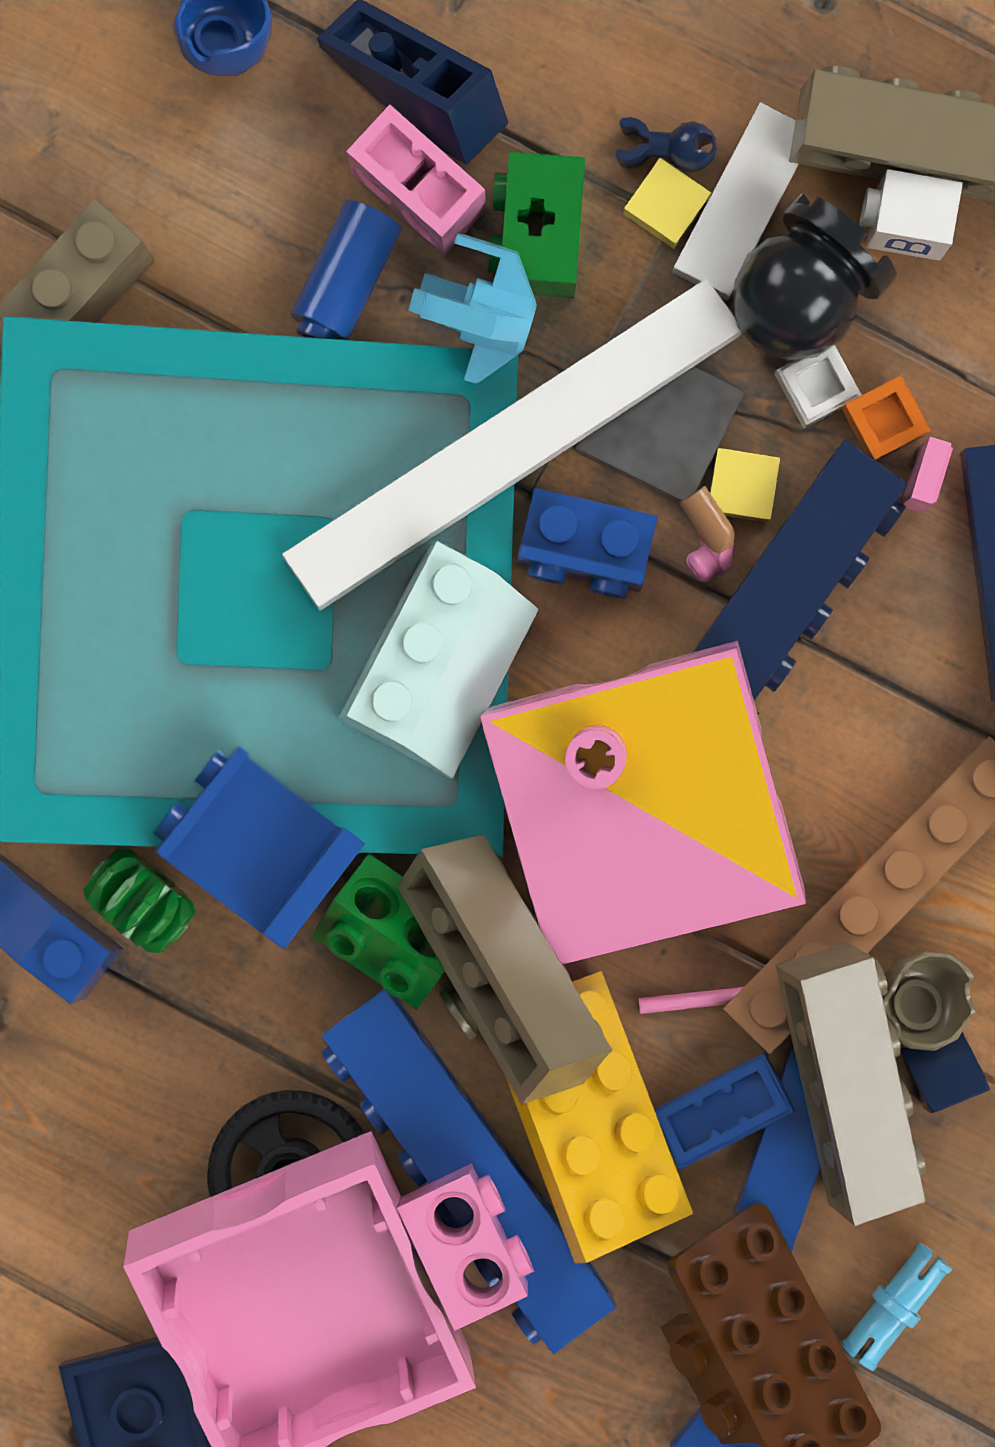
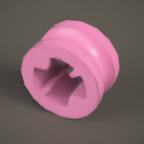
[565,725,627,789]

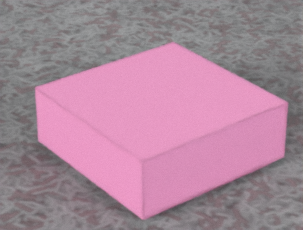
[902,437,953,513]

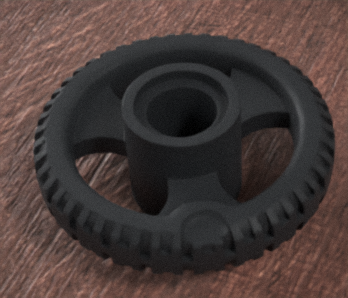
[207,1090,365,1197]

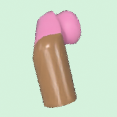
[679,486,735,582]

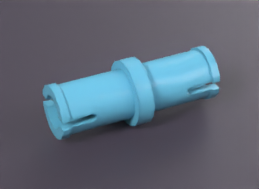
[840,1242,953,1371]

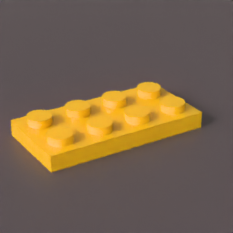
[506,971,693,1264]

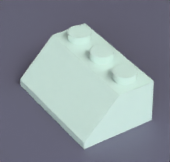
[338,541,539,779]

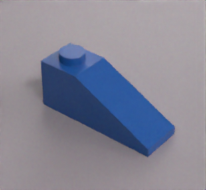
[0,854,124,1004]

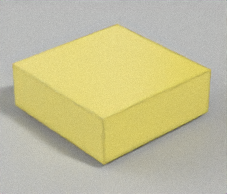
[623,158,711,249]
[710,448,780,523]

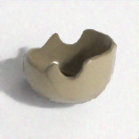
[882,951,976,1051]

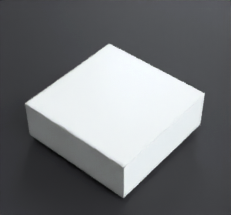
[774,345,862,429]

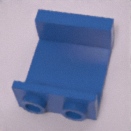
[153,746,365,950]

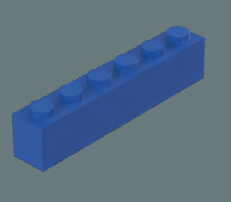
[321,988,617,1354]

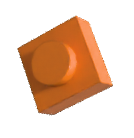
[841,375,931,461]

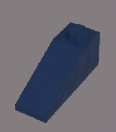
[316,0,508,165]

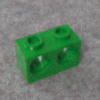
[311,854,445,1010]

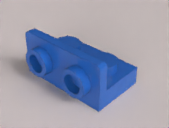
[517,488,658,599]

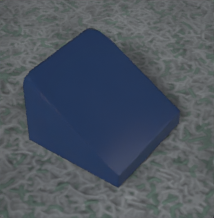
[900,1032,990,1113]

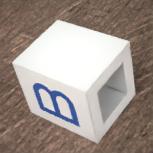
[860,169,963,261]

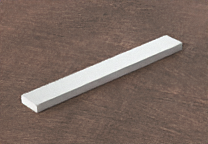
[282,278,742,611]

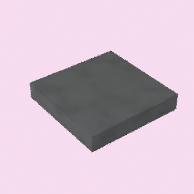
[575,367,745,503]

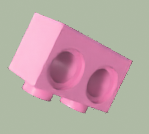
[346,104,486,256]
[397,1163,534,1331]

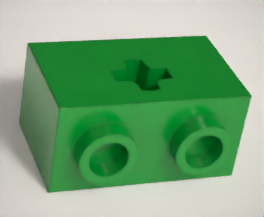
[488,152,585,298]

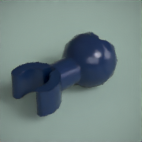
[616,117,717,172]

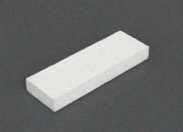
[672,102,799,301]

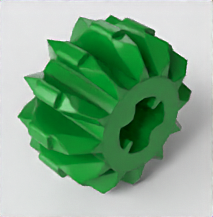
[83,849,196,953]

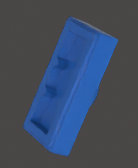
[654,1053,796,1170]

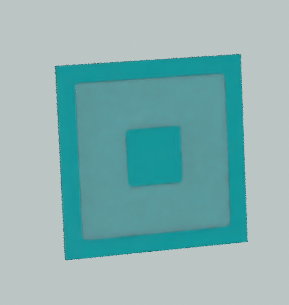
[0,316,518,857]

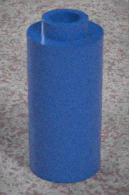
[290,200,402,340]

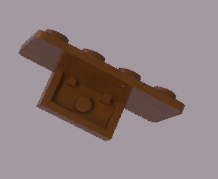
[660,1203,881,1447]

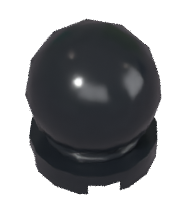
[731,193,897,361]

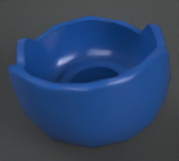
[173,0,272,76]

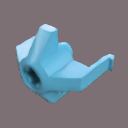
[408,233,537,384]

